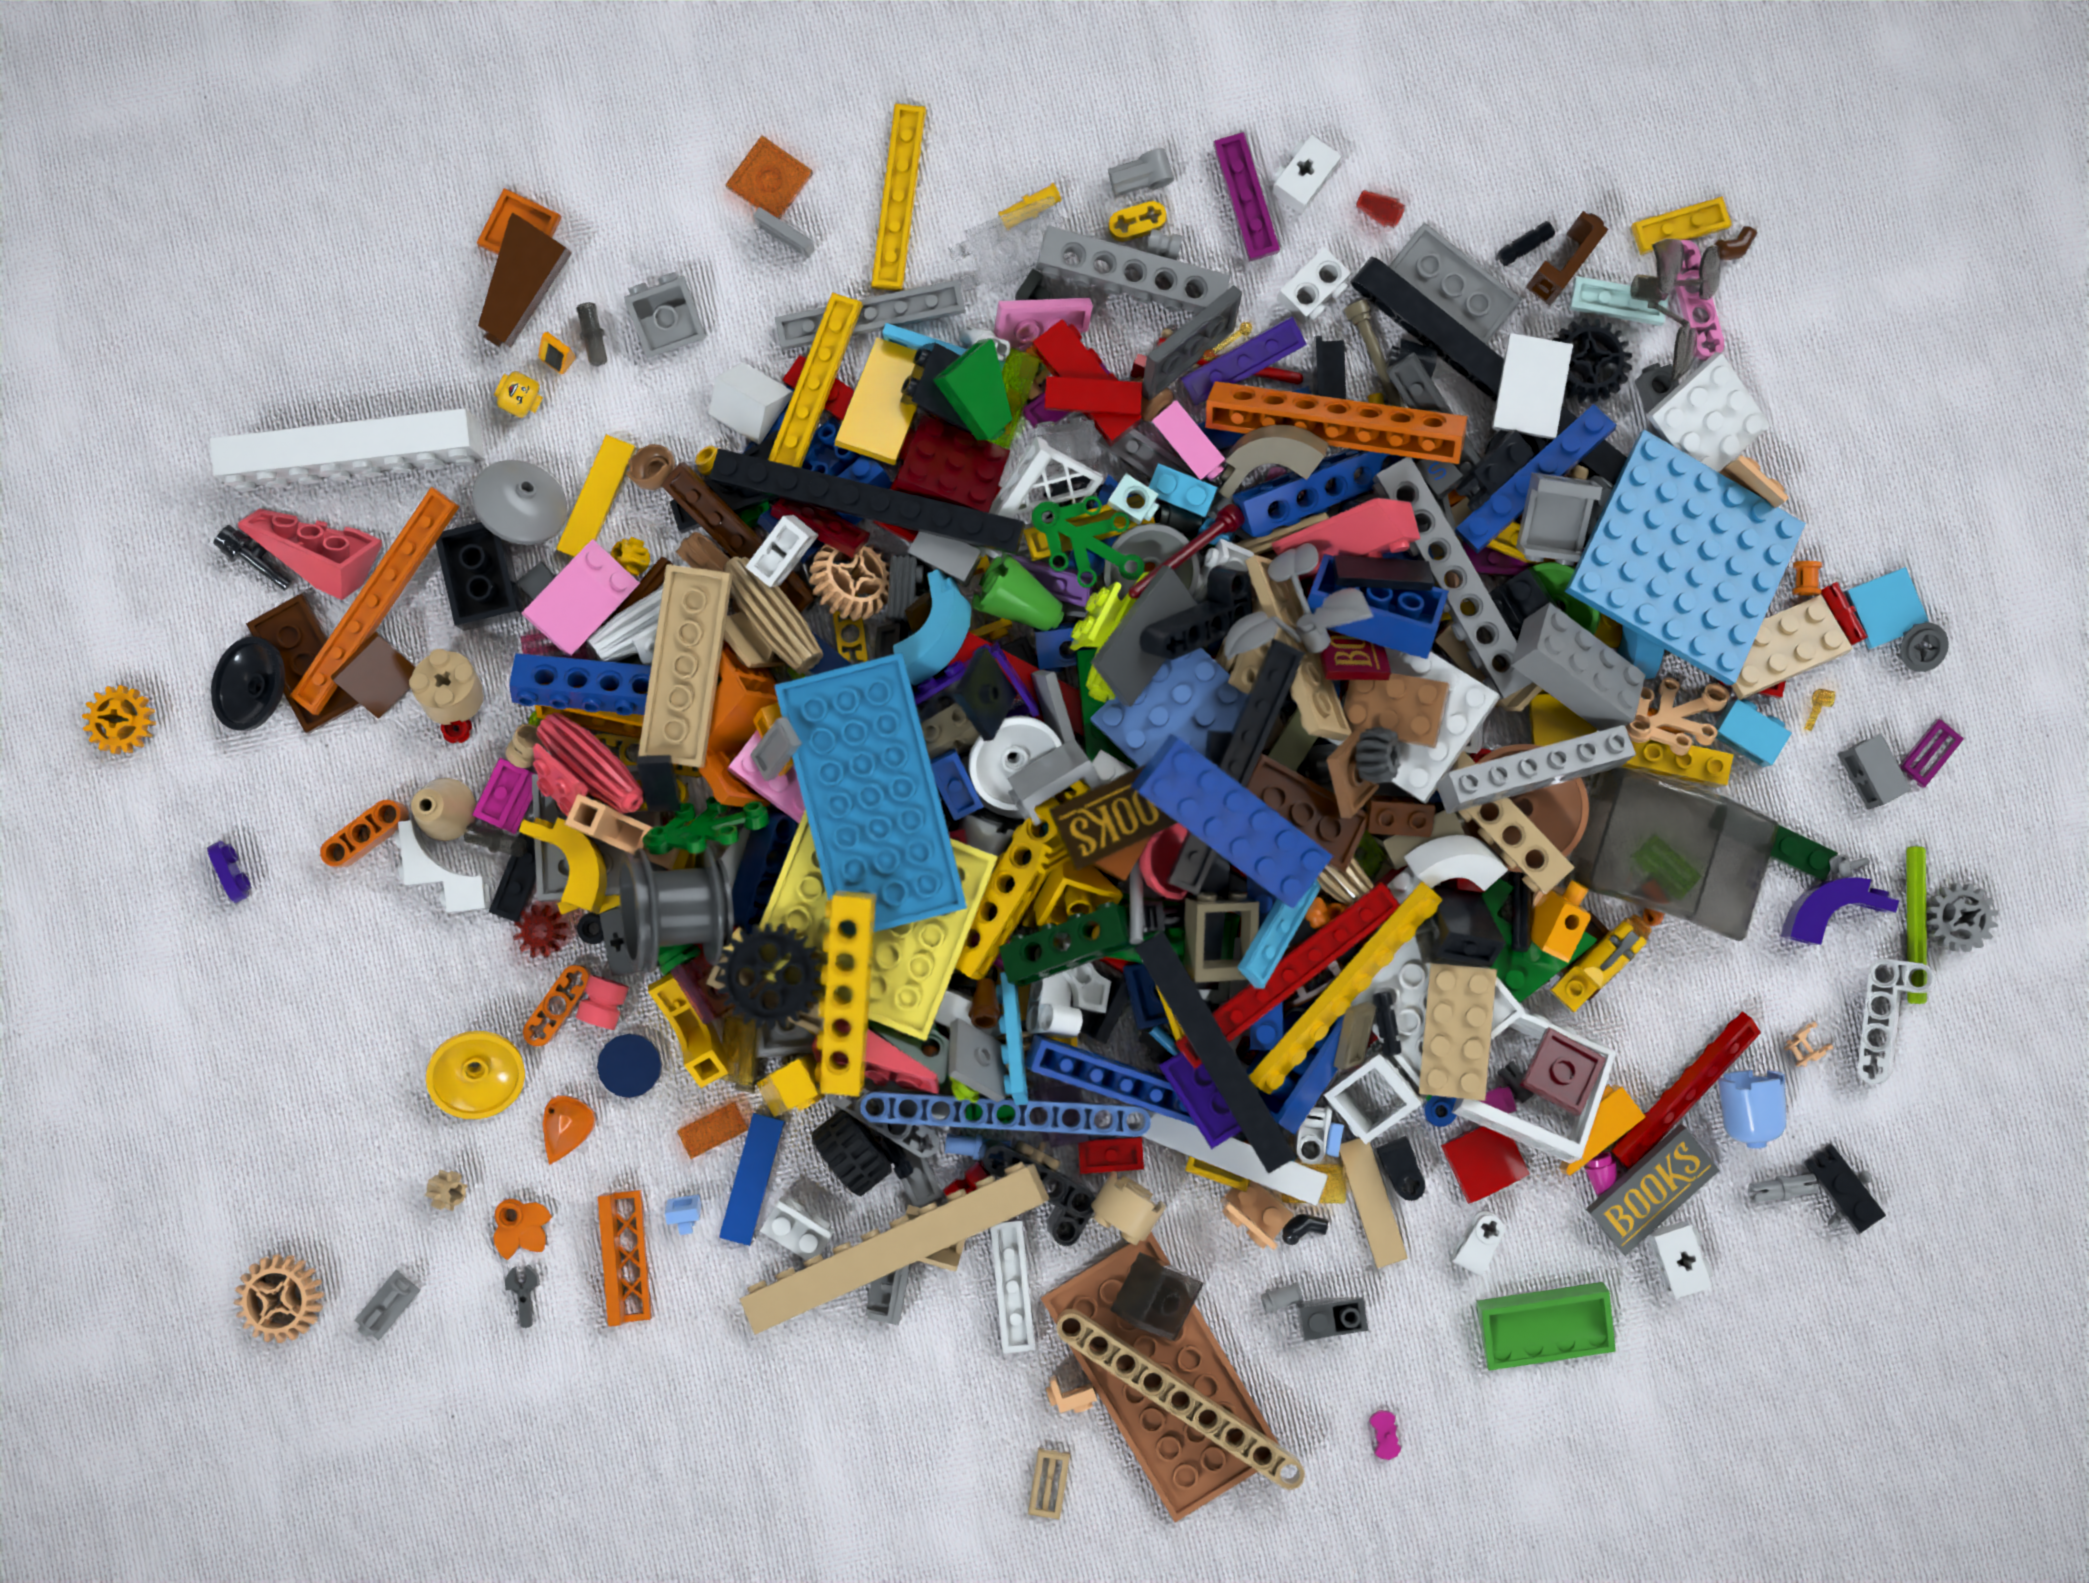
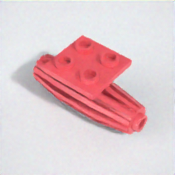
[532,712,644,816]

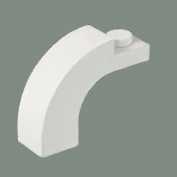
[1387,835,1508,905]

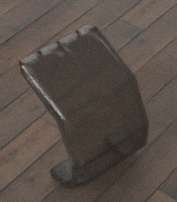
[1564,767,1779,941]

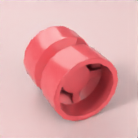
[575,974,629,1030]

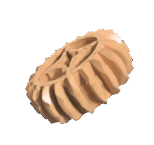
[809,544,890,622]
[233,1254,325,1343]

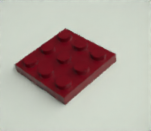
[895,415,1010,513]

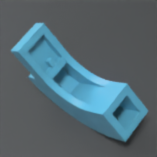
[893,569,971,686]

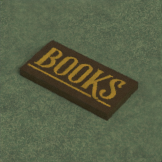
[1048,763,1178,870]

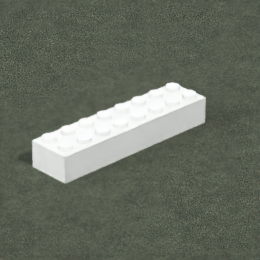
[210,408,484,492]

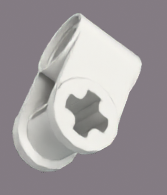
[1293,1105,1332,1165]
[1451,1211,1505,1276]

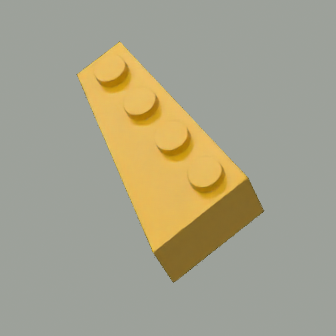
[756,1054,825,1117]

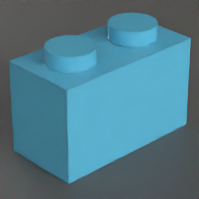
[1148,463,1218,519]
[1714,699,1792,767]

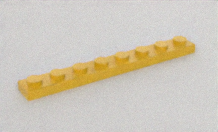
[1249,881,1443,1095]

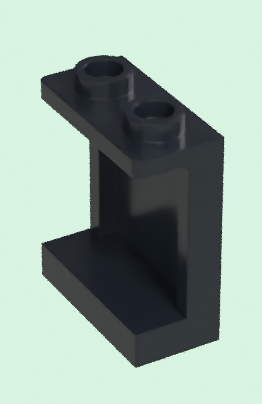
[900,342,972,434]
[1431,885,1506,968]

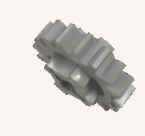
[1926,883,1999,952]

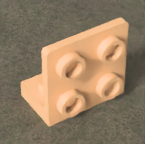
[1719,455,1789,508]
[1220,1180,1294,1250]

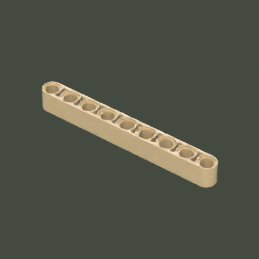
[1057,1309,1305,1490]

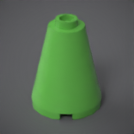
[972,552,1064,631]

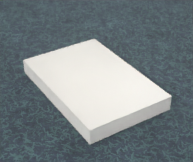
[1492,333,1573,440]

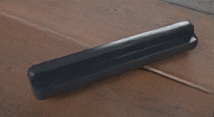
[1511,872,1531,953]

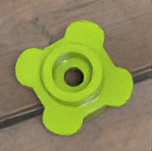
[949,1076,979,1103]

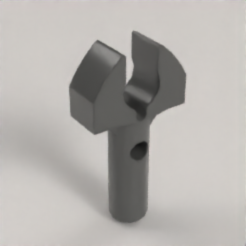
[505,1265,540,1328]

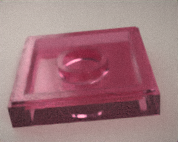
[671,961,727,1025]

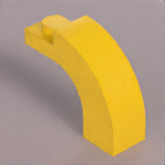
[519,817,607,914]
[648,970,729,1088]

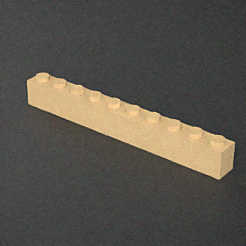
[740,1162,1050,1335]

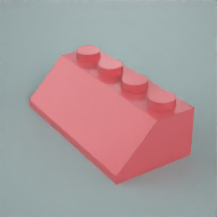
[1271,498,1421,584]

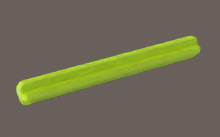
[1906,846,1927,1004]

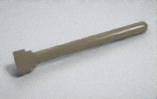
[1343,299,1406,408]

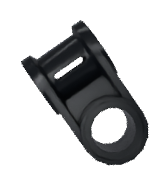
[1376,1136,1426,1201]

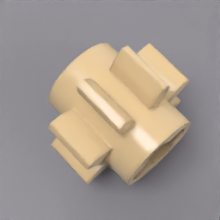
[425,1170,468,1211]

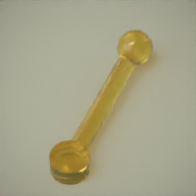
[1203,322,1252,361]

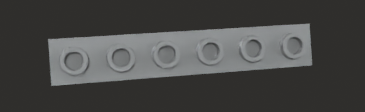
[1036,225,1231,316]
[1437,725,1636,814]

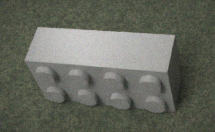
[1511,603,1646,731]

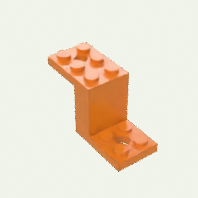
[698,640,778,807]

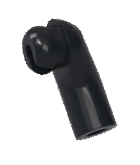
[1282,1214,1328,1245]

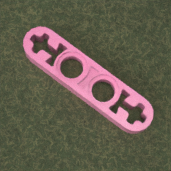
[1668,240,1725,361]

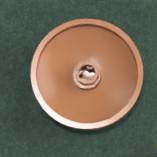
[1462,744,1589,872]

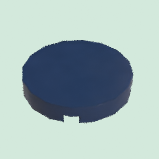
[597,1033,663,1098]

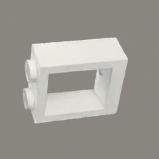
[1324,1047,1428,1144]

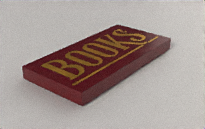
[1303,584,1391,680]

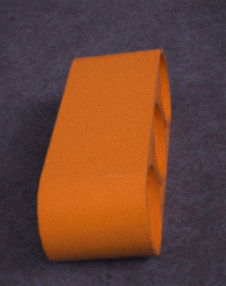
[320,800,409,868]

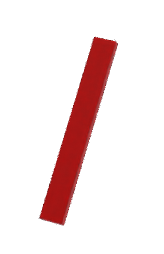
[1174,881,1400,1069]

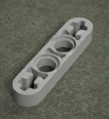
[828,1088,939,1158]

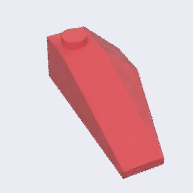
[238,508,382,600]
[811,1018,940,1094]

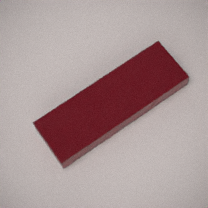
[771,498,870,558]

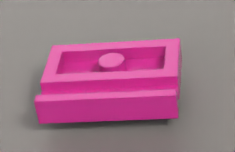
[472,757,535,834]

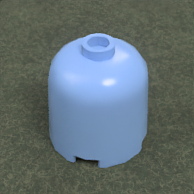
[1718,1070,1787,1148]

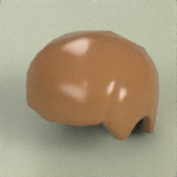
[626,444,675,491]

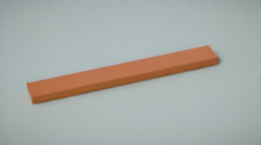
[290,487,460,715]

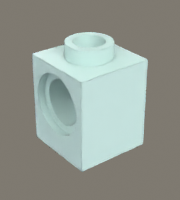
[1107,473,1160,525]

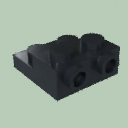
[1489,566,1560,642]

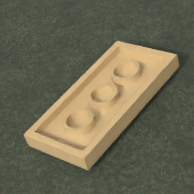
[1731,595,1853,700]
[1419,963,1497,1101]

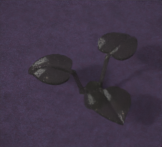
[1630,238,1721,382]

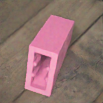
[1152,400,1226,482]

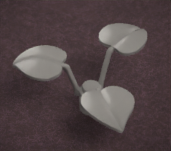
[1225,543,1372,660]

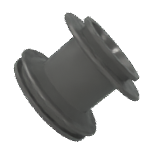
[619,845,733,973]

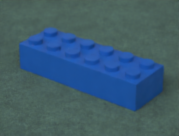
[1130,733,1333,909]

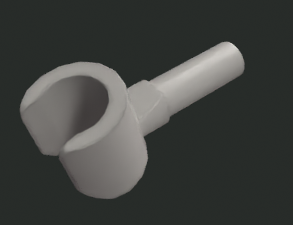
[1829,855,1870,878]

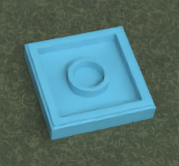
[1844,567,1929,649]

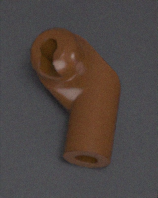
[1712,226,1757,261]

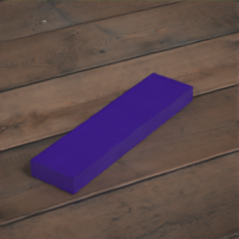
[1180,316,1307,406]

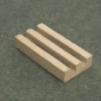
[1028,1447,1070,1520]

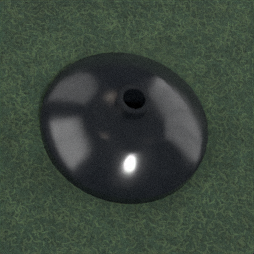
[211,636,285,731]

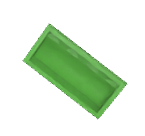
[1476,1282,1616,1371]

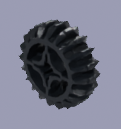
[1552,318,1633,404]

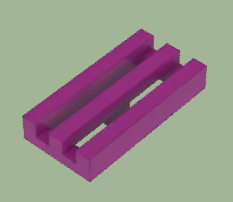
[1899,719,1964,788]

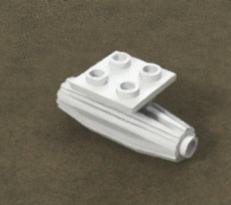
[587,587,663,666]

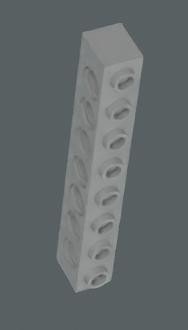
[1372,457,1533,700]

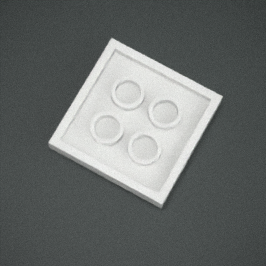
[1646,352,1771,472]

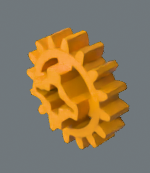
[82,685,156,755]

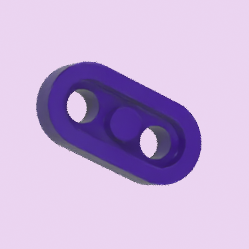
[207,841,252,903]

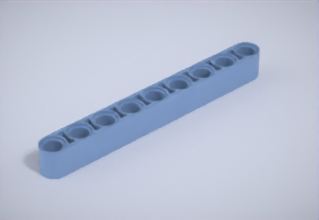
[860,1091,1151,1137]

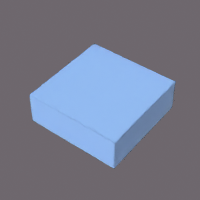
[1325,1121,1344,1157]

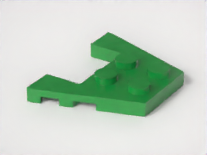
[1482,878,1597,1004]

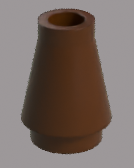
[968,978,1001,1029]

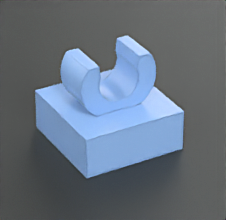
[665,1194,702,1235]

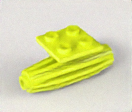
[1069,572,1149,702]

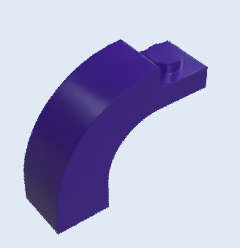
[1781,877,1899,945]

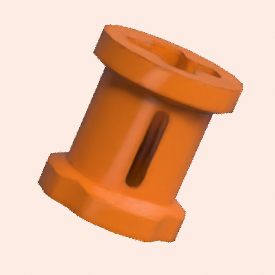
[1792,561,1822,596]

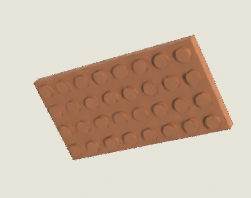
[1041,1232,1280,1523]

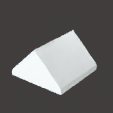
[708,362,793,445]

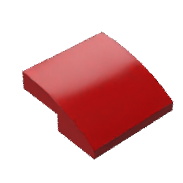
[1440,1125,1530,1204]

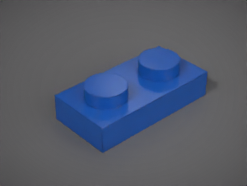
[930,748,984,821]

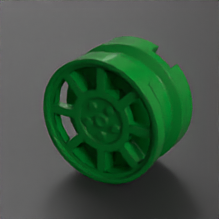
[658,944,702,976]

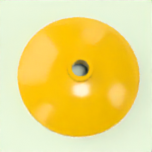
[426,1031,525,1119]

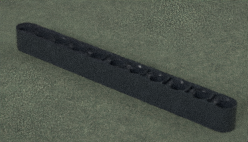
[1350,257,1627,485]

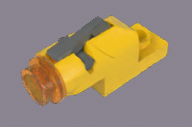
[1549,914,1653,1012]

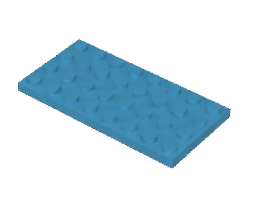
[774,653,968,935]

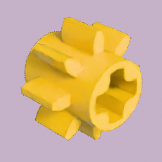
[611,537,650,576]

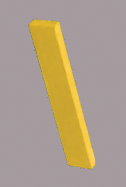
[871,103,926,292]
[768,292,863,468]

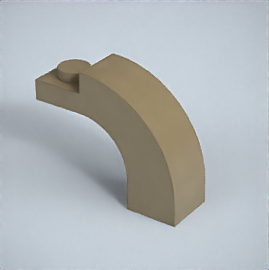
[1219,425,1329,499]

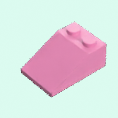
[521,539,640,657]

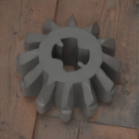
[1355,727,1402,783]

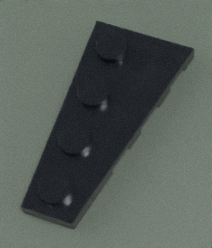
[669,430,779,534]

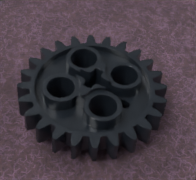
[716,922,824,1030]

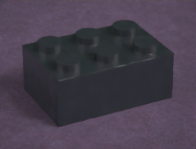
[436,522,524,631]

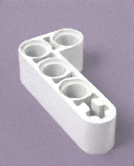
[1026,926,1082,1039]
[1858,959,1936,1084]

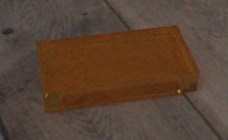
[677,1101,749,1159]

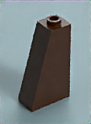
[478,213,572,348]

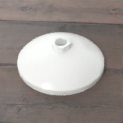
[969,716,1062,810]

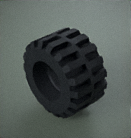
[811,1109,892,1197]

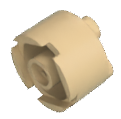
[409,649,484,725]
[1091,1171,1166,1245]

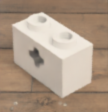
[1272,134,1342,215]
[1648,1221,1713,1299]

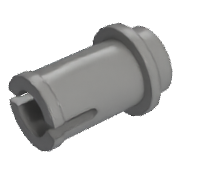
[1260,1282,1304,1314]

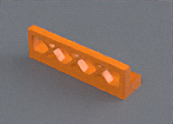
[597,1190,652,1327]

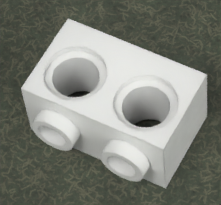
[1277,247,1351,324]
[745,515,818,587]

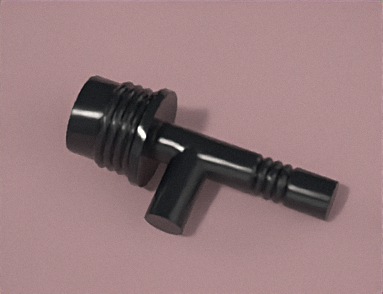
[213,525,292,591]

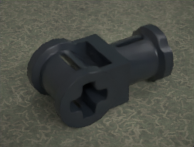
[1123,900,1186,937]

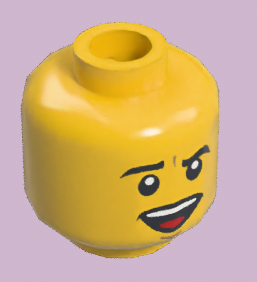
[493,371,543,418]

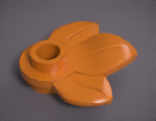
[493,1198,552,1260]

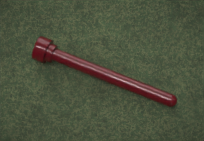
[1128,504,1245,599]

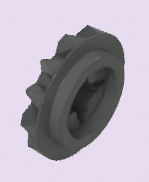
[1898,621,1949,672]

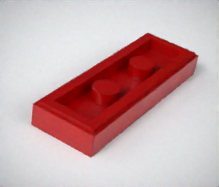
[1044,376,1142,416]

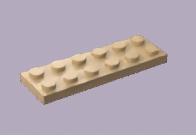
[1245,555,1351,741]
[638,564,733,768]

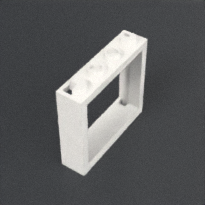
[1452,1013,1616,1164]

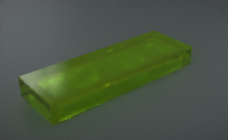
[987,347,1041,449]

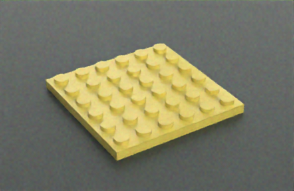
[744,809,998,1041]

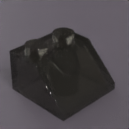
[1111,1252,1204,1341]

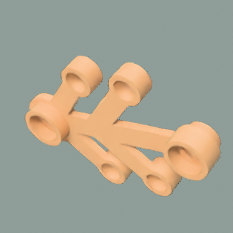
[1625,677,1730,755]

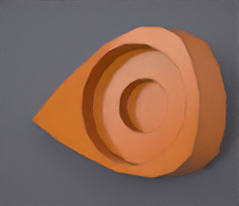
[543,1095,596,1165]

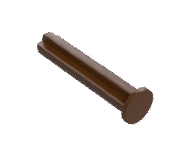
[600,557,674,627]

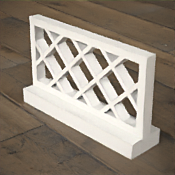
[971,436,1104,563]

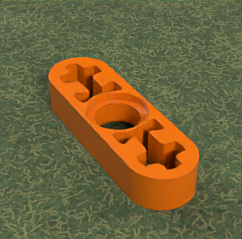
[523,965,591,1046]

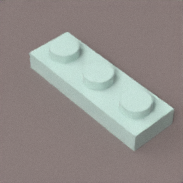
[1569,276,1669,326]

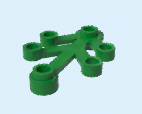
[1032,496,1144,588]
[643,796,769,855]

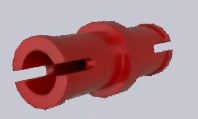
[1821,582,1868,646]

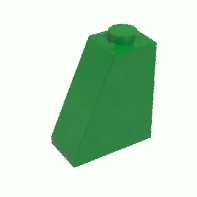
[933,338,1012,441]

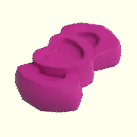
[1369,1410,1401,1460]

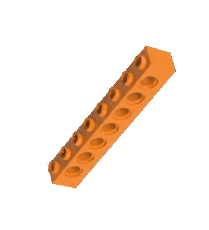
[1205,381,1468,464]

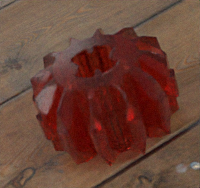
[513,905,568,958]

